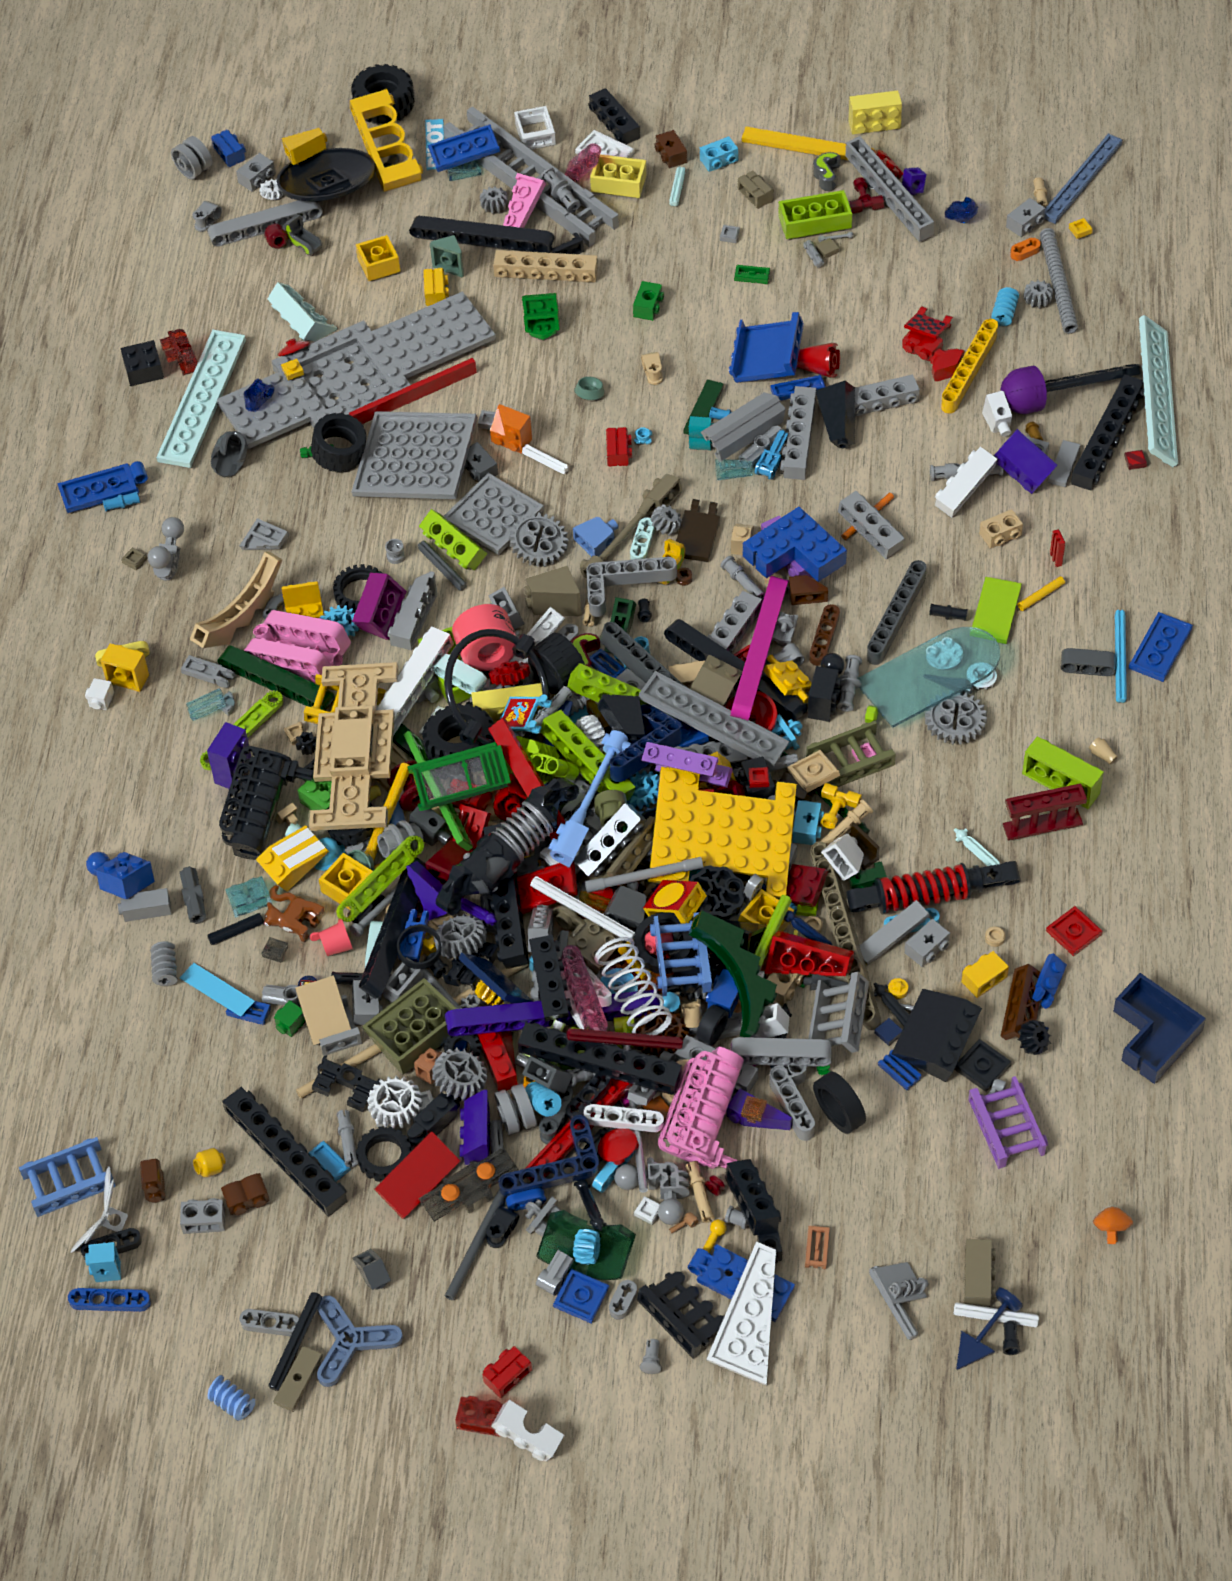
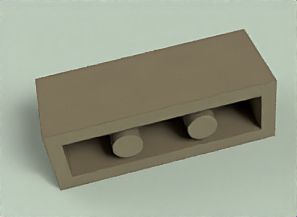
[964,1239,996,1307]

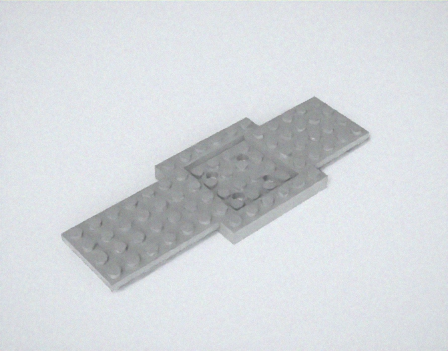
[217,291,496,449]

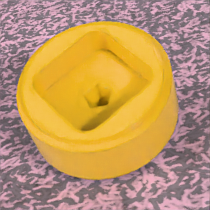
[888,978,908,999]

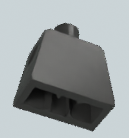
[409,806,452,846]
[604,881,646,930]

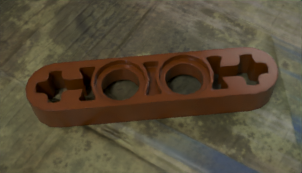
[809,604,840,666]

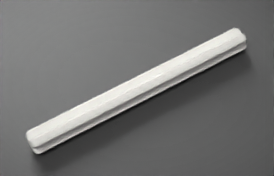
[530,876,635,942]

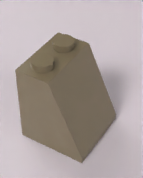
[524,566,582,616]

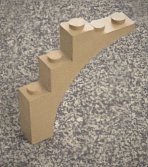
[190,551,282,648]

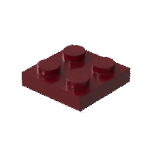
[779,864,828,907]

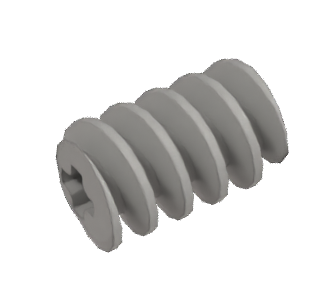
[150,941,178,986]

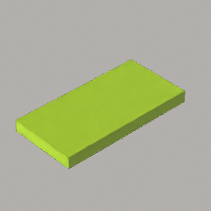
[970,576,1022,644]

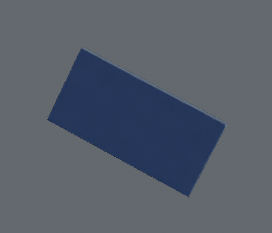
[458,952,534,1003]

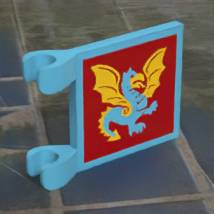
[500,695,552,734]

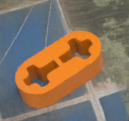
[1010,238,1040,261]

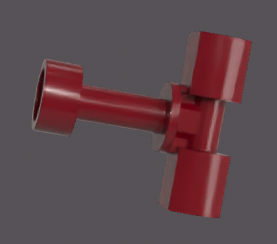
[849,177,884,214]

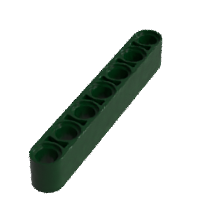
[217,645,335,711]

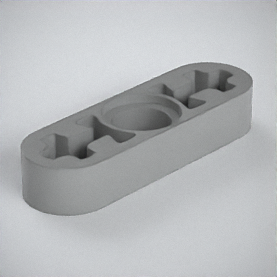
[239,1309,299,1336]

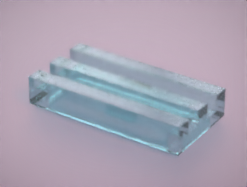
[186,688,226,721]

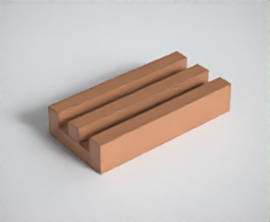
[805,1226,830,1269]

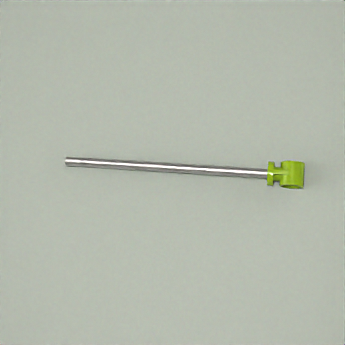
[613,1016,648,1193]

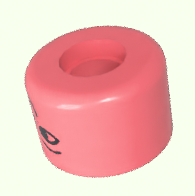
[452,604,516,672]

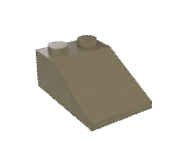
[690,655,743,707]

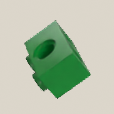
[633,281,664,321]

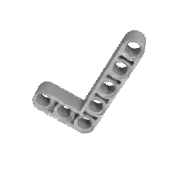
[586,557,678,617]

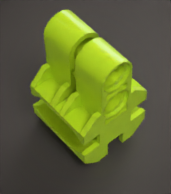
[504,736,579,784]

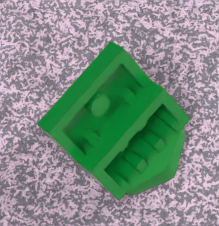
[522,293,560,341]

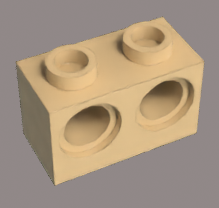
[979,509,1023,549]

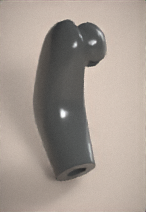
[263,594,284,619]

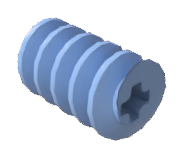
[207,1375,256,1421]

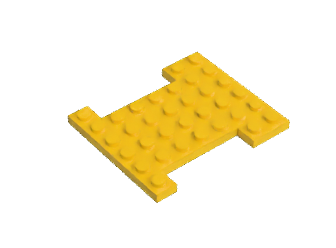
[648,767,797,898]

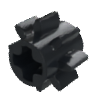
[296,732,317,755]

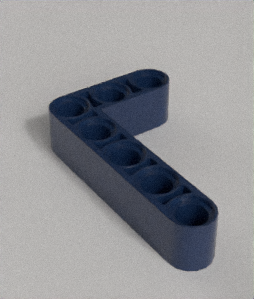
[609,704,682,782]
[499,1115,599,1197]

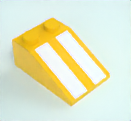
[256,825,329,892]

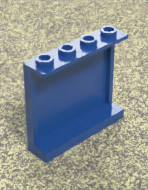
[729,312,804,383]

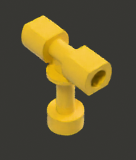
[821,783,862,829]

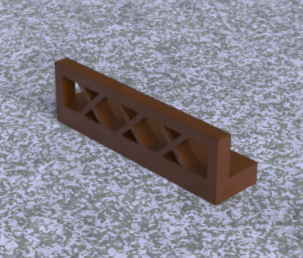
[1000,964,1041,1040]

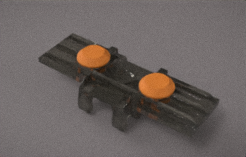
[419,1148,519,1222]

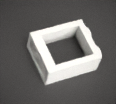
[514,106,556,149]

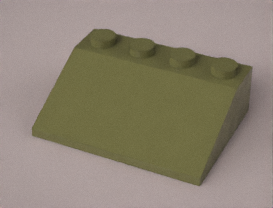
[362,978,457,1075]

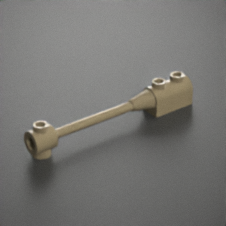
[580,474,683,579]

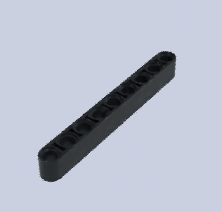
[409,216,555,253]
[664,619,807,721]
[359,857,426,999]

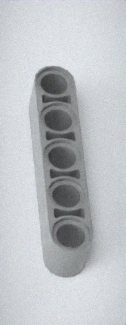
[731,1037,832,1066]

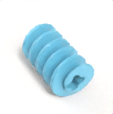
[991,287,1019,326]
[525,1081,562,1117]

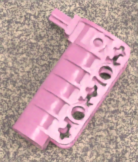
[658,1047,744,1169]

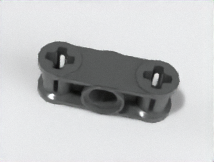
[539,1086,573,1144]

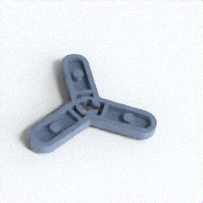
[317,1296,403,1387]

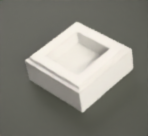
[634,1196,660,1225]

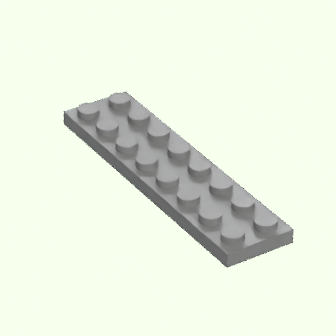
[638,671,789,769]

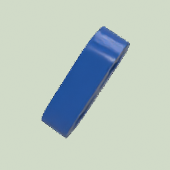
[506,1188,546,1211]

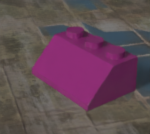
[352,573,407,640]

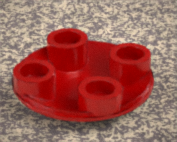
[598,1128,639,1165]

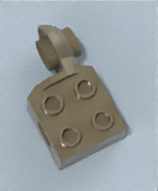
[553,905,623,975]

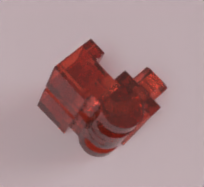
[160,329,198,376]

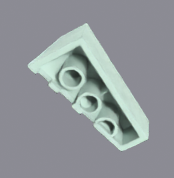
[267,282,337,342]

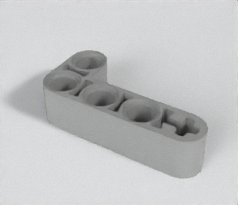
[770,1065,815,1141]

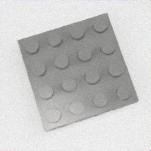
[444,473,544,555]

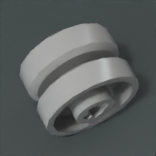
[171,136,213,179]
[494,1083,537,1136]

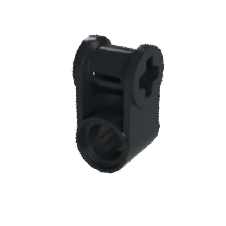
[486,1206,520,1248]

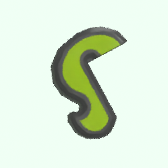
[813,152,841,191]
[285,215,322,256]

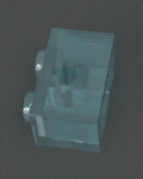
[225,876,272,918]

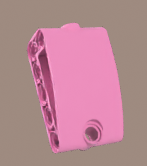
[244,610,351,684]

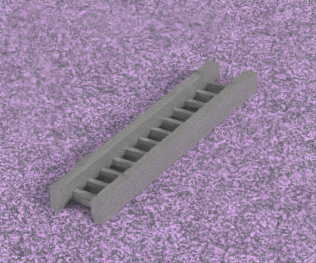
[443,107,619,247]

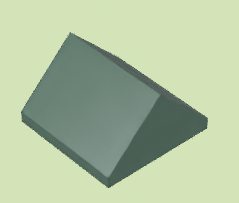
[430,235,464,278]

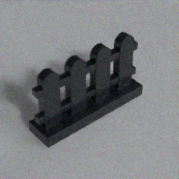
[637,1272,725,1359]

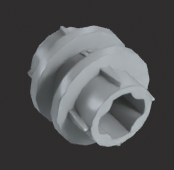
[377,820,424,858]

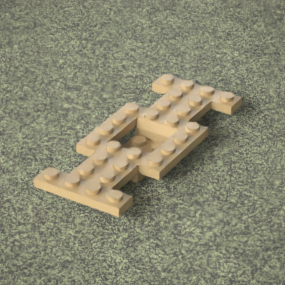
[309,662,398,831]

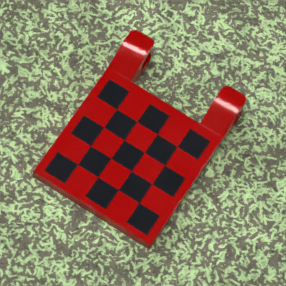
[904,306,953,339]

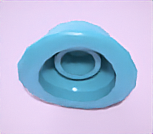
[314,837,345,871]

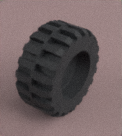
[351,64,415,125]
[422,703,494,775]

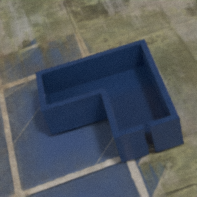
[1113,973,1206,1084]

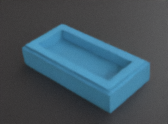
[308,1140,351,1182]

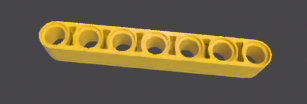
[941,319,998,414]

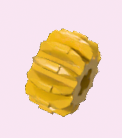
[474,980,506,1006]

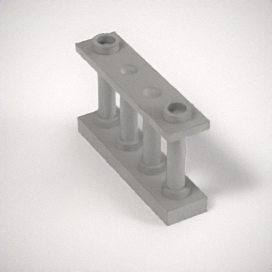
[808,972,869,1053]

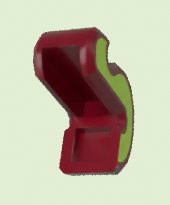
[571,633,601,668]

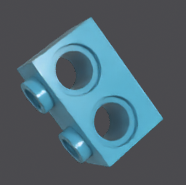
[700,136,738,172]

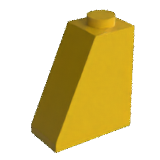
[282,128,327,165]

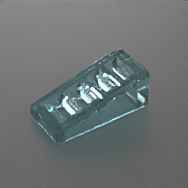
[446,161,482,181]
[715,459,752,480]

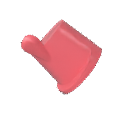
[310,919,353,956]

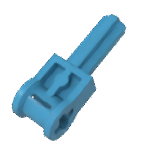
[754,430,788,480]

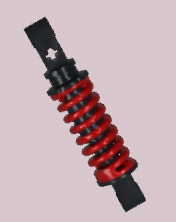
[846,861,1021,915]

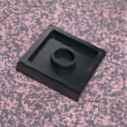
[954,1039,1012,1092]

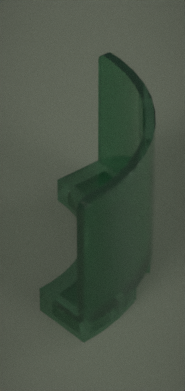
[537,1210,636,1280]

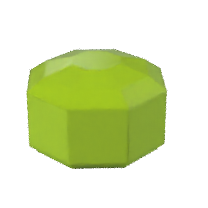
[865,705,878,723]

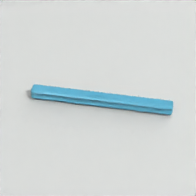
[1115,610,1127,703]

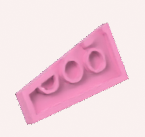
[503,173,546,228]

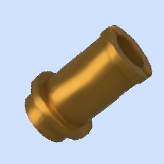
[1025,422,1043,441]

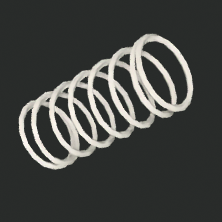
[594,937,672,1035]

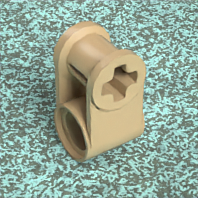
[641,352,663,385]
[680,999,702,1028]

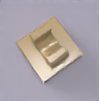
[275,802,298,826]

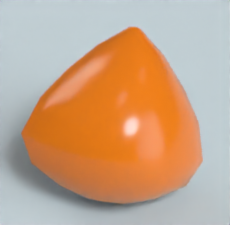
[1093,1206,1133,1244]

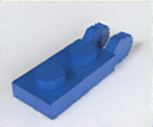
[398,909,429,962]
[1032,953,1067,1009]

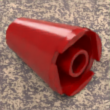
[796,343,840,378]
[493,774,527,821]

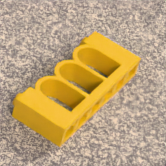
[350,89,423,192]

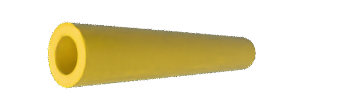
[1017,576,1065,611]

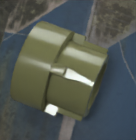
[594,790,627,827]

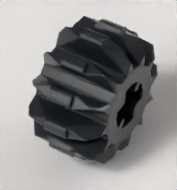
[1017,1020,1052,1055]

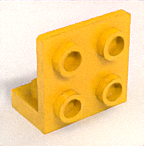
[282,581,324,619]

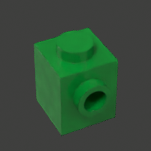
[274,1000,306,1037]

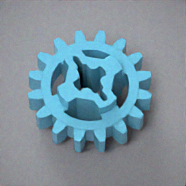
[320,605,359,637]
[627,770,659,809]

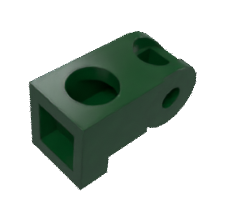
[850,861,887,889]

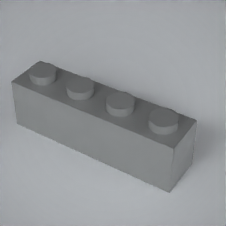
[388,571,437,651]

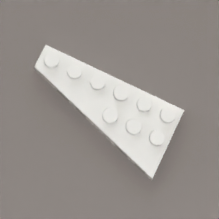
[707,1242,776,1386]

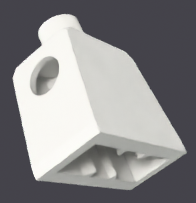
[982,391,1012,437]
[821,834,864,881]

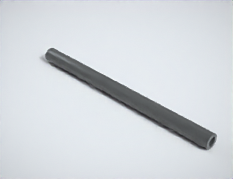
[444,1172,513,1301]

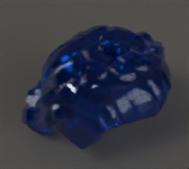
[945,197,979,223]

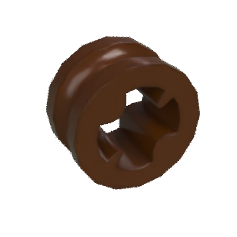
[676,567,692,586]

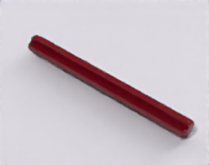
[567,1028,683,1050]

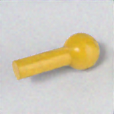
[703,1219,727,1253]

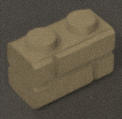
[738,170,774,209]

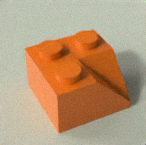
[490,404,532,454]

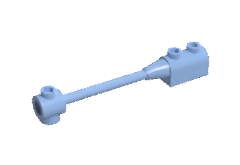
[548,730,631,867]

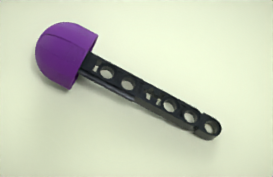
[1001,364,1141,414]

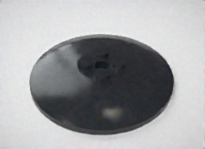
[277,148,375,201]

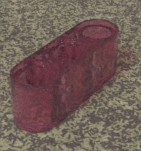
[565,143,602,182]

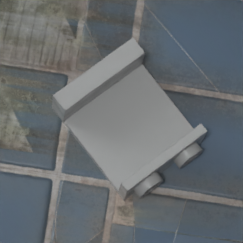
[319,995,362,1056]

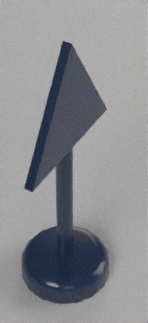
[956,1287,1023,1370]

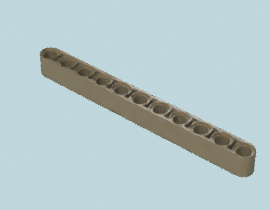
[810,841,882,1030]

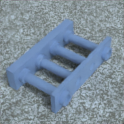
[650,913,712,996]
[19,1137,116,1217]

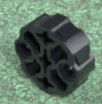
[689,865,744,920]

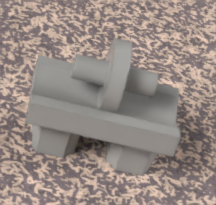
[772,612,798,647]
[525,1197,562,1237]

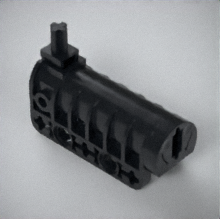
[219,746,314,860]

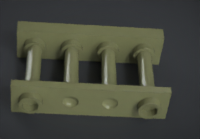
[806,721,896,787]

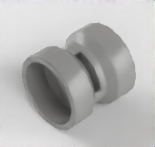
[385,539,405,564]

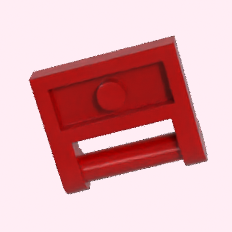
[450,803,491,849]

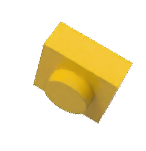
[1069,218,1092,239]
[281,359,304,381]

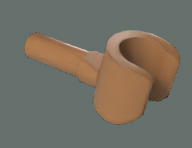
[669,1212,699,1233]

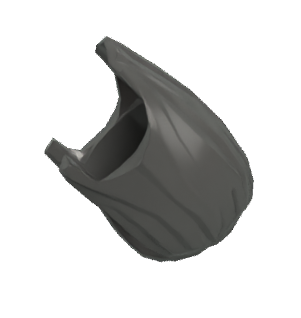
[211,431,247,477]

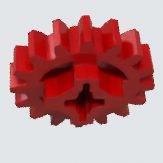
[489,661,531,686]

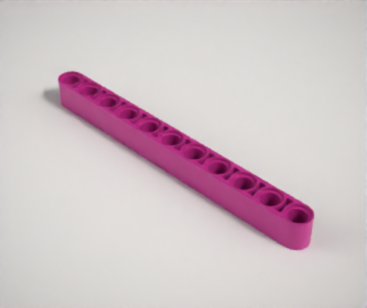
[730,576,788,721]

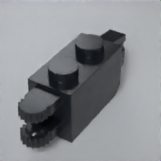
[661,955,728,996]
[407,1092,462,1146]

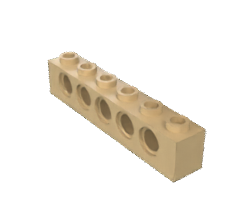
[493,250,598,282]

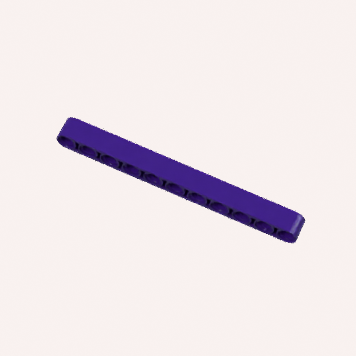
[445,990,663,1036]

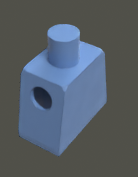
[573,517,618,557]

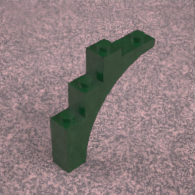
[689,910,777,1037]

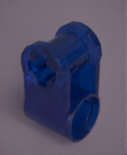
[244,378,275,411]

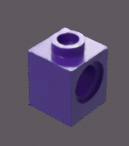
[902,167,927,195]

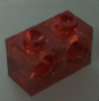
[455,1396,503,1437]

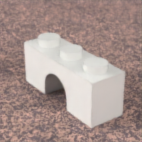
[491,1400,564,1462]

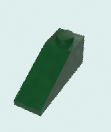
[604,597,637,653]

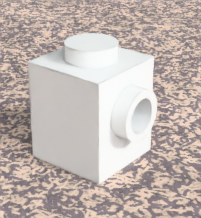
[85,678,114,710]

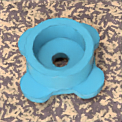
[634,427,652,444]

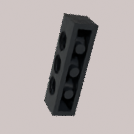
[588,88,640,145]
[725,1159,781,1236]

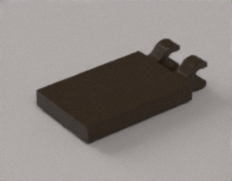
[676,499,720,562]

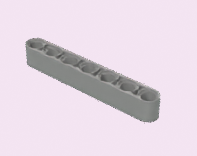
[207,200,322,247]

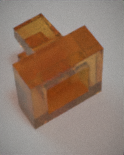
[741,1095,767,1124]

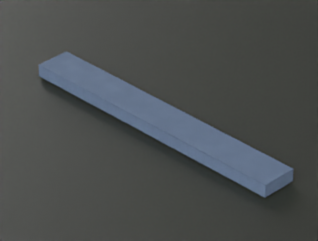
[1044,133,1123,224]

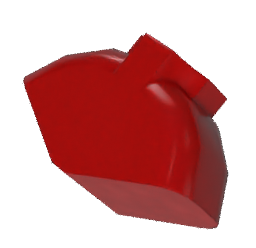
[931,348,965,382]

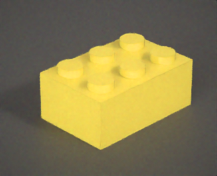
[848,91,902,135]
[590,154,647,198]

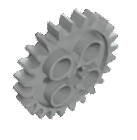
[509,512,568,567]
[925,691,987,745]

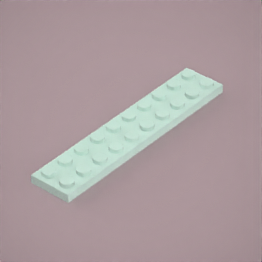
[1139,315,1178,467]
[156,330,246,468]

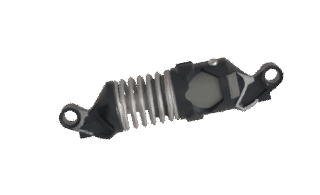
[436,778,579,915]

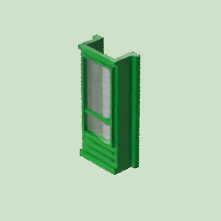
[407,742,511,811]

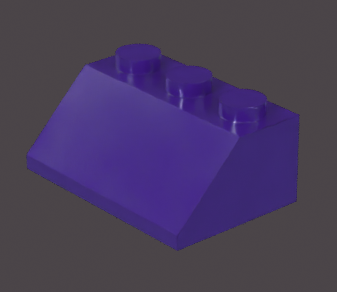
[994,429,1057,494]
[460,1090,490,1165]

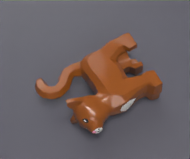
[264,885,324,942]

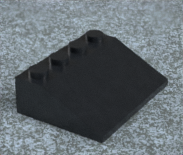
[891,989,982,1082]

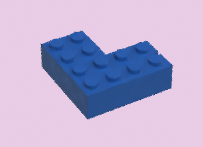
[743,506,847,582]

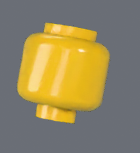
[193,1148,225,1178]

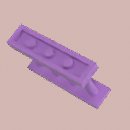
[642,742,733,788]
[968,1076,1048,1169]

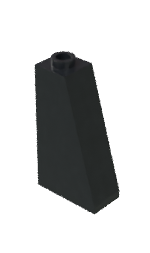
[816,380,855,449]

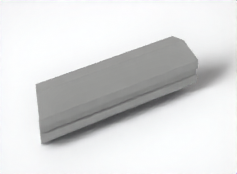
[701,392,786,462]

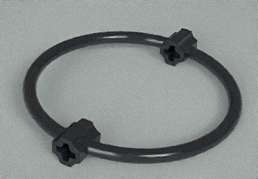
[444,629,550,745]

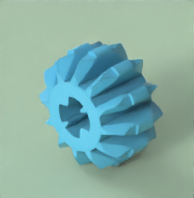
[573,1229,601,1265]

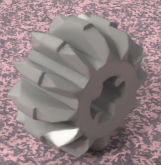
[480,186,508,214]
[1024,279,1053,308]
[650,504,682,536]

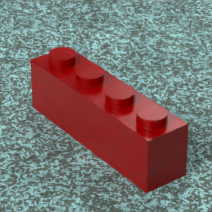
[764,930,855,976]
[475,1031,518,1091]

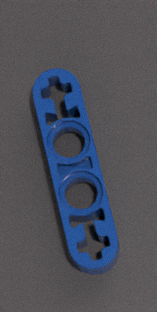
[68,1288,151,1312]

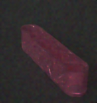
[560,945,608,1031]

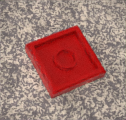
[1046,906,1103,957]

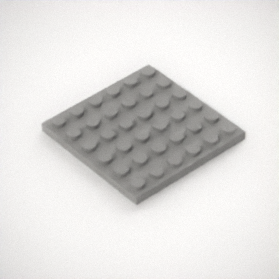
[351,411,478,499]

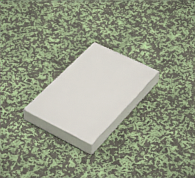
[575,130,635,163]

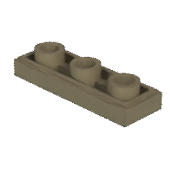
[273,1346,323,1412]

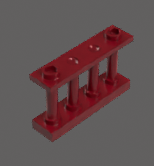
[1002,783,1087,841]

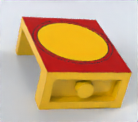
[643,880,707,924]

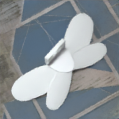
[71,1166,128,1253]

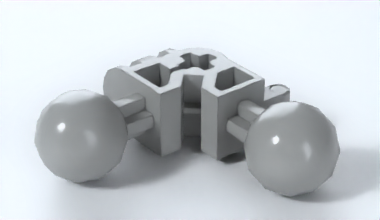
[148,517,184,581]
[614,1157,690,1225]

